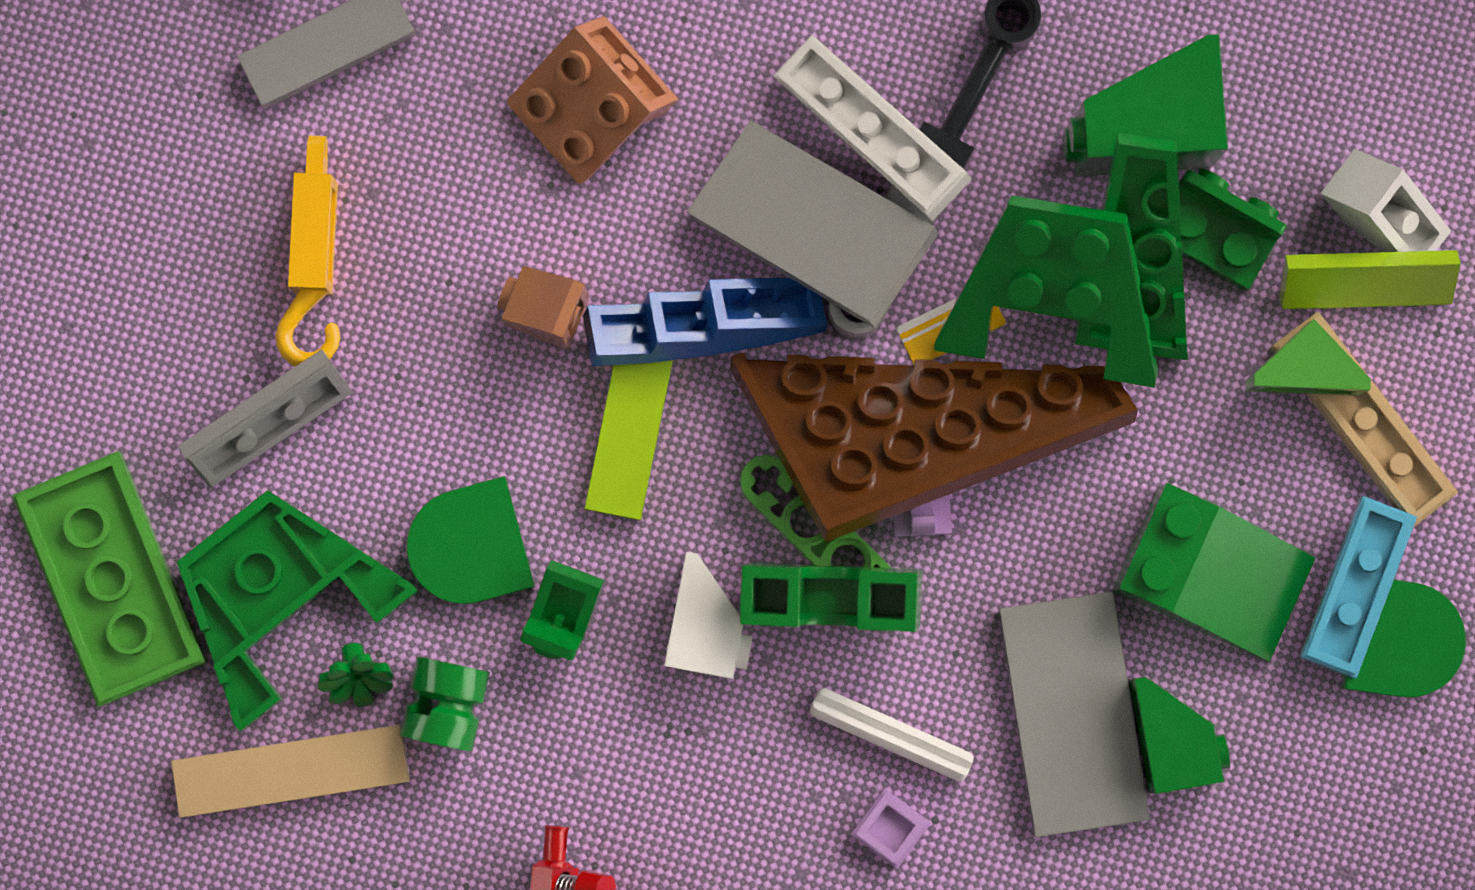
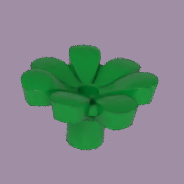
[318,643,394,707]

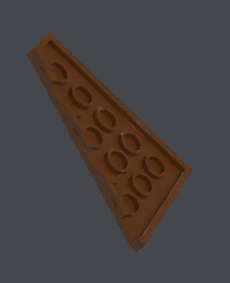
[730,353,1138,542]

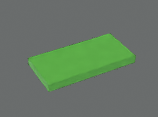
[12,451,208,707]

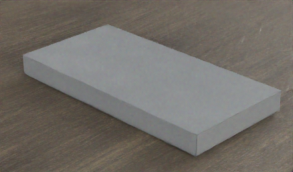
[687,120,939,328]
[998,591,1150,837]

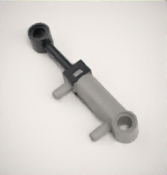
[828,0,1041,341]

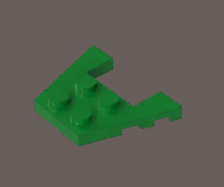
[934,195,1158,388]
[177,490,419,732]

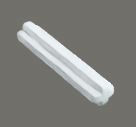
[810,688,974,781]

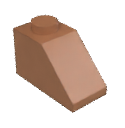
[497,266,590,351]

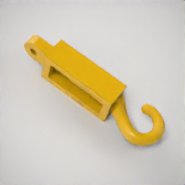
[275,135,340,367]

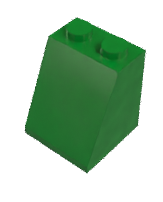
[1063,34,1228,177]

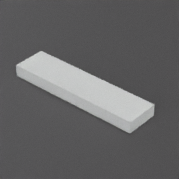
[773,35,972,221]

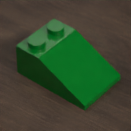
[1112,483,1316,662]

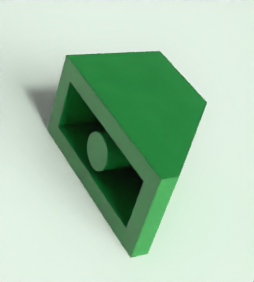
[1128,677,1230,794]

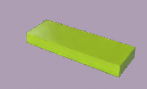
[1279,250,1461,309]
[585,360,673,521]

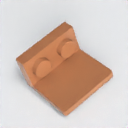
[507,16,679,184]

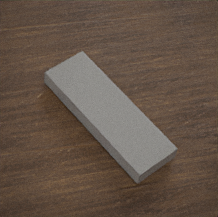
[237,0,417,110]
[178,349,353,488]

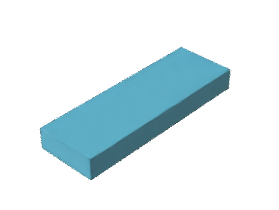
[1299,496,1417,679]

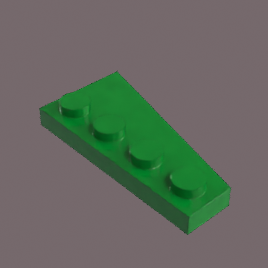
[1075,133,1188,361]

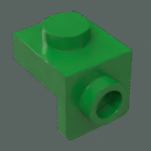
[520,560,605,660]

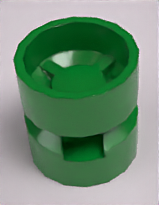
[399,656,490,751]

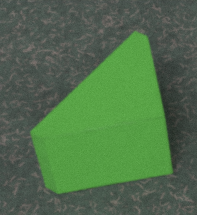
[1245,319,1371,396]

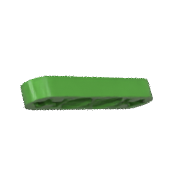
[740,455,891,568]

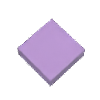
[850,788,931,869]

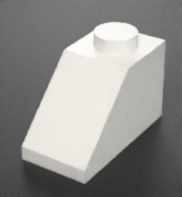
[1320,149,1451,252]
[664,552,753,679]

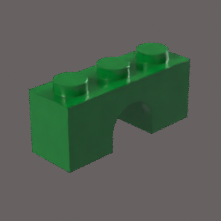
[740,562,922,632]

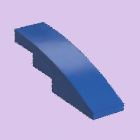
[583,278,828,366]

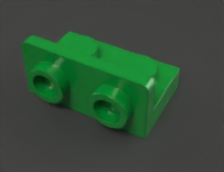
[1179,169,1287,292]

